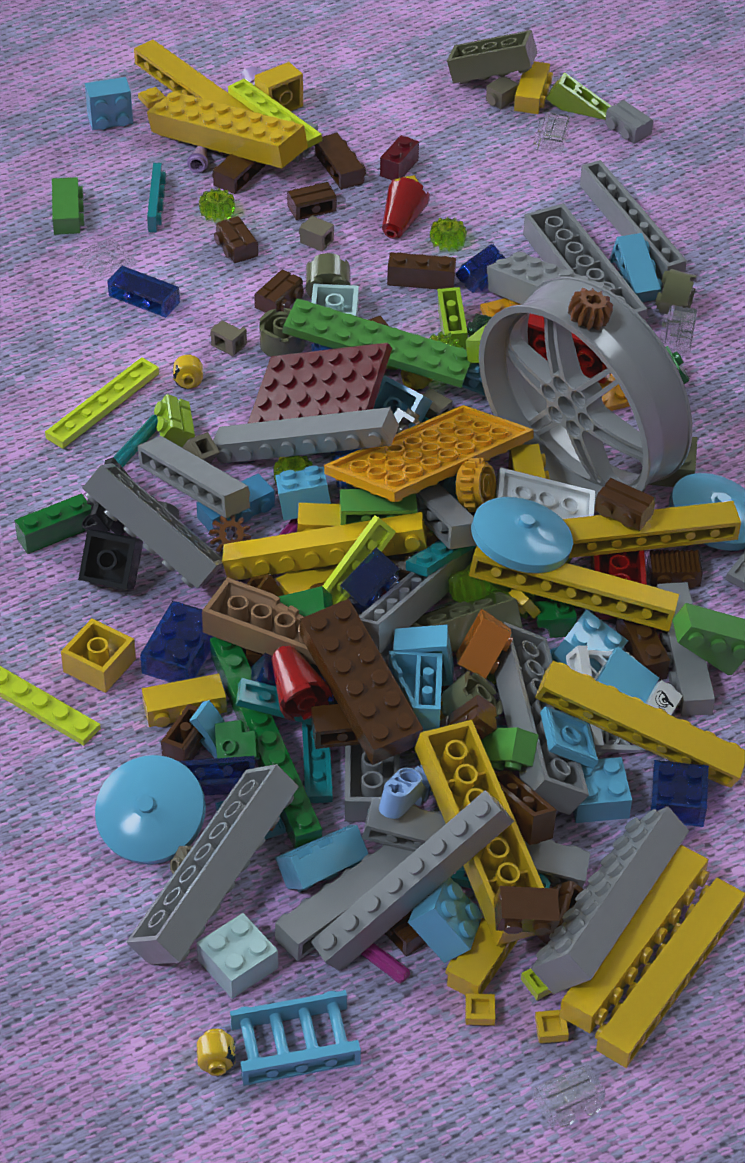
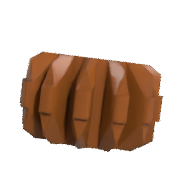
[568,288,613,330]
[208,515,251,553]

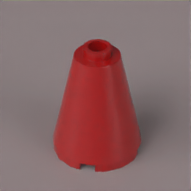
[382,177,430,239]
[272,646,333,721]

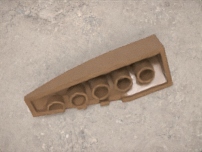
[202,577,316,665]

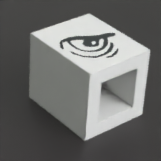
[646,680,683,715]

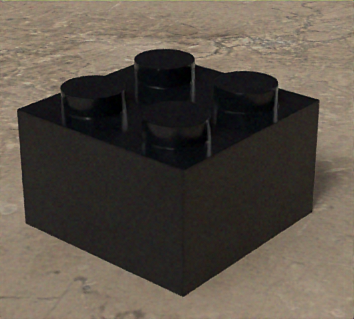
[78,530,143,590]

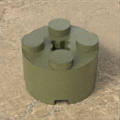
[306,253,351,301]
[655,269,698,320]
[259,308,306,357]
[441,671,503,717]

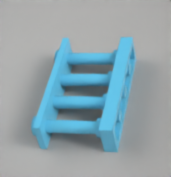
[230,990,361,1086]

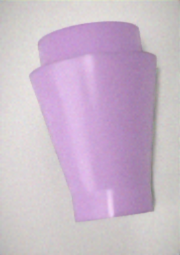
[187,146,208,173]

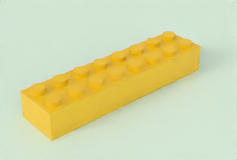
[147,92,308,169]
[415,720,544,946]

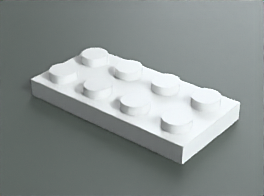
[495,467,595,519]

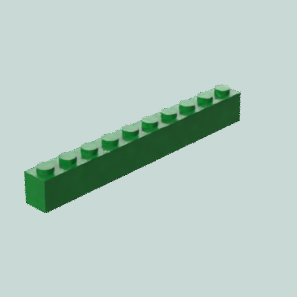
[210,637,322,849]

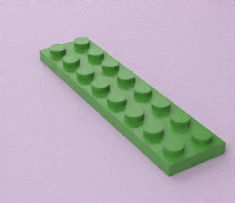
[282,298,471,388]

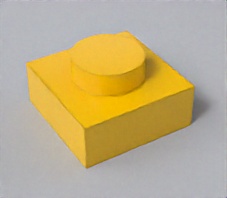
[138,87,165,109]
[509,589,541,618]
[465,993,495,1026]
[535,1010,569,1043]

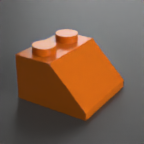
[456,609,513,679]

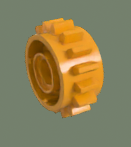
[456,458,496,512]

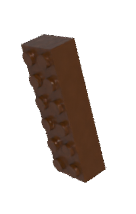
[300,599,423,765]

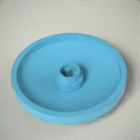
[669,473,745,551]
[471,497,573,573]
[95,755,206,865]

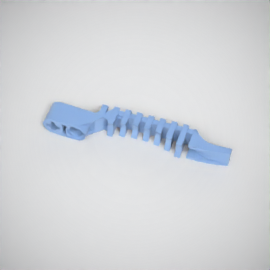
[379,764,433,819]

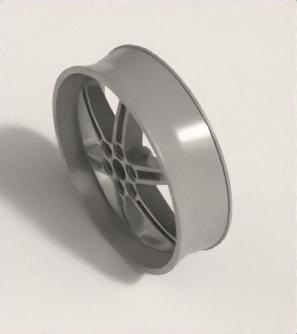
[479,276,693,510]

